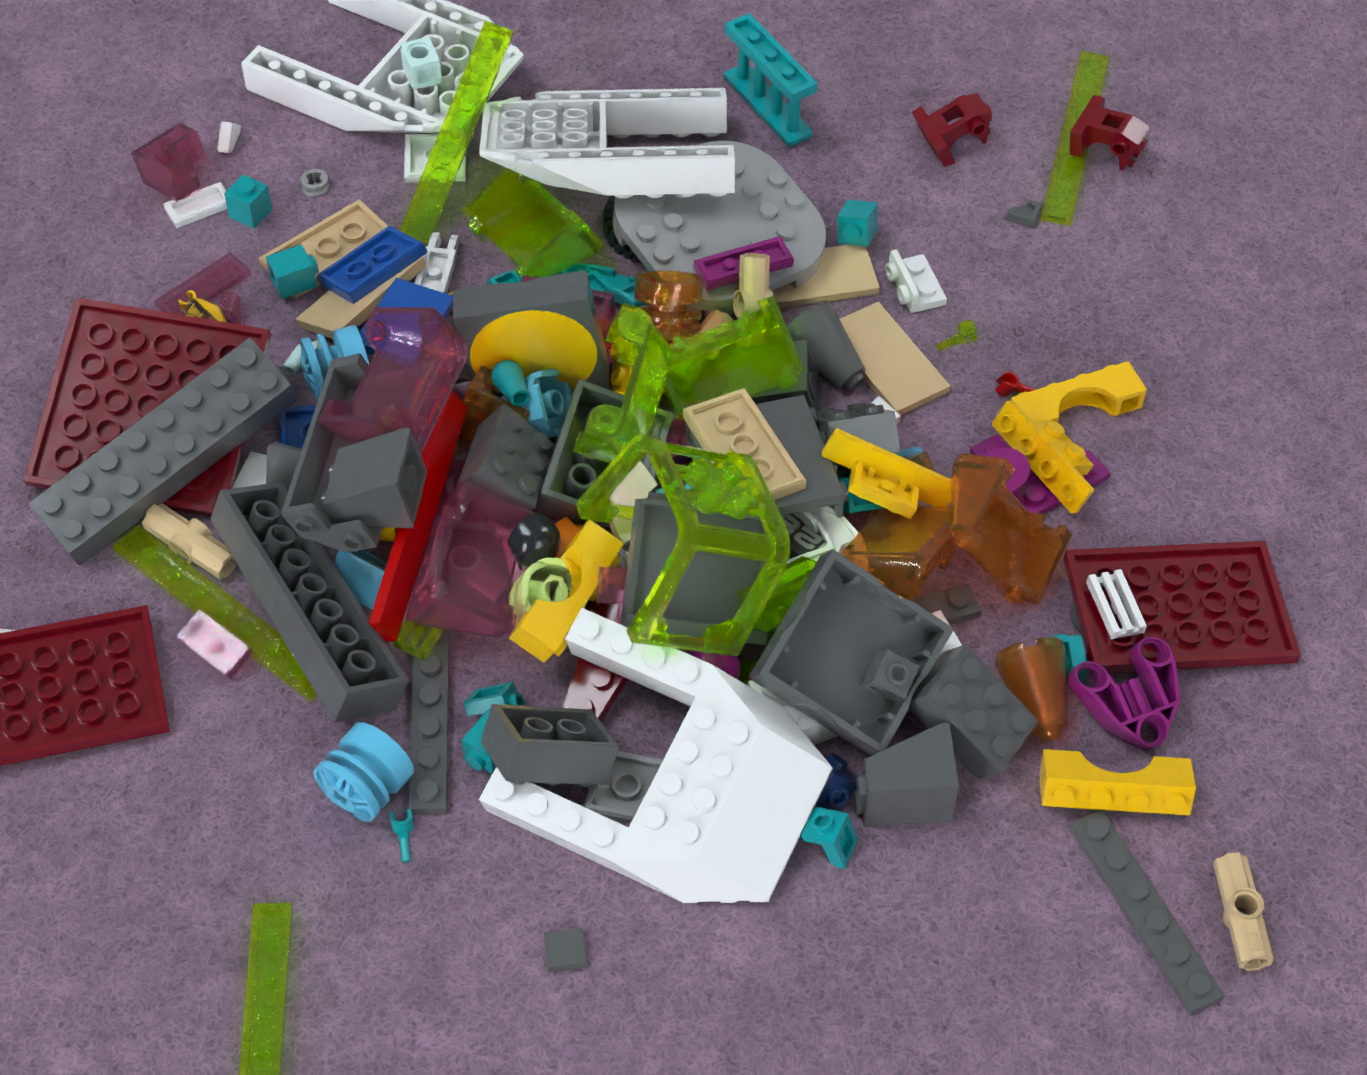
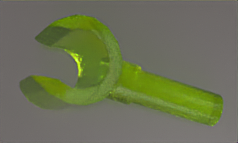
[935,320,977,351]

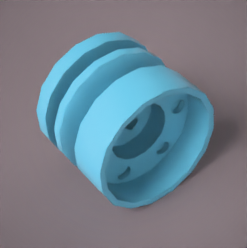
[300,325,370,402]
[313,722,414,822]

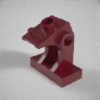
[912,93,992,167]
[1069,95,1150,171]

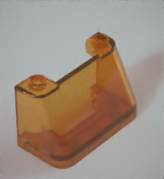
[950,454,1072,605]
[836,506,969,601]

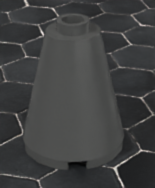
[779,301,866,391]

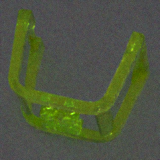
[577,434,790,657]

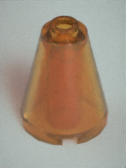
[995,637,1068,742]

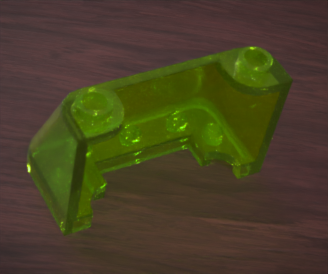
[461,167,605,281]
[648,295,804,420]
[573,302,672,467]

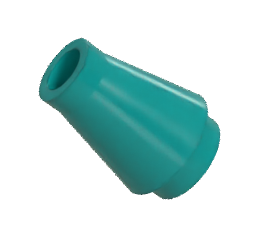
[491,360,530,407]

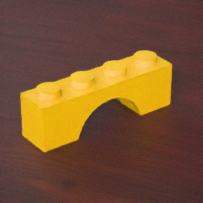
[1011,361,1147,423]
[509,519,624,663]
[1039,749,1196,816]

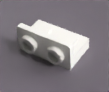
[885,249,947,313]

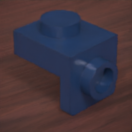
[816,752,857,811]

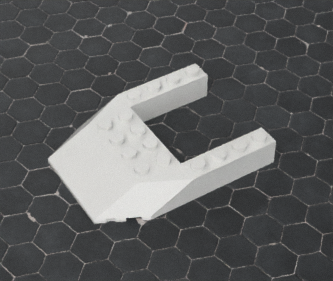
[241,0,524,133]
[480,88,735,199]
[479,608,833,903]

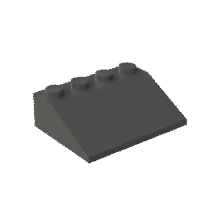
[533,379,674,527]

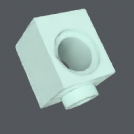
[400,37,442,90]

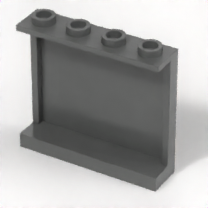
[686,395,848,518]
[620,492,781,645]

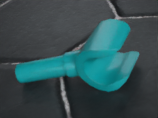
[390,809,414,863]

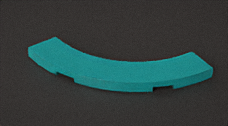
[486,263,661,314]

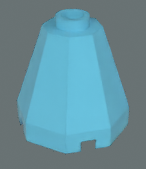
[492,369,572,438]

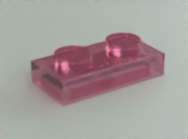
[176,609,254,680]

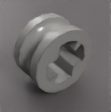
[301,169,329,197]

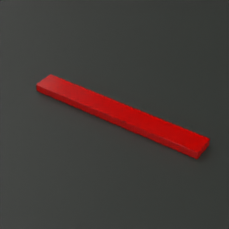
[369,388,468,642]

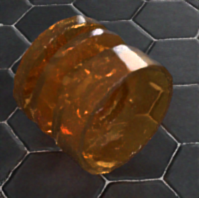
[634,270,703,340]

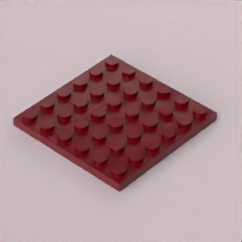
[23,297,272,517]

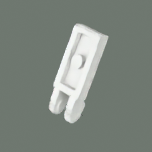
[414,232,460,294]

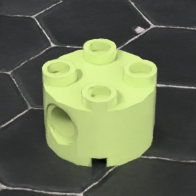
[508,557,587,627]

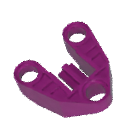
[1068,637,1181,750]

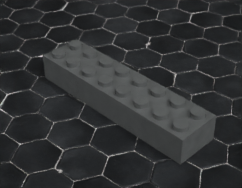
[28,338,298,565]
[210,482,409,723]

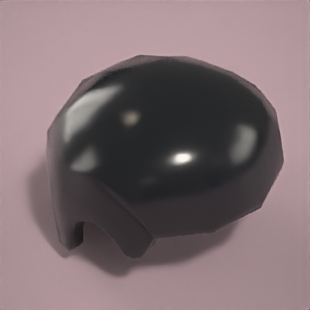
[507,514,561,568]

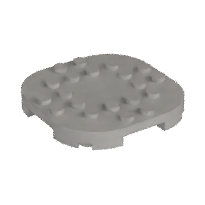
[612,141,826,316]

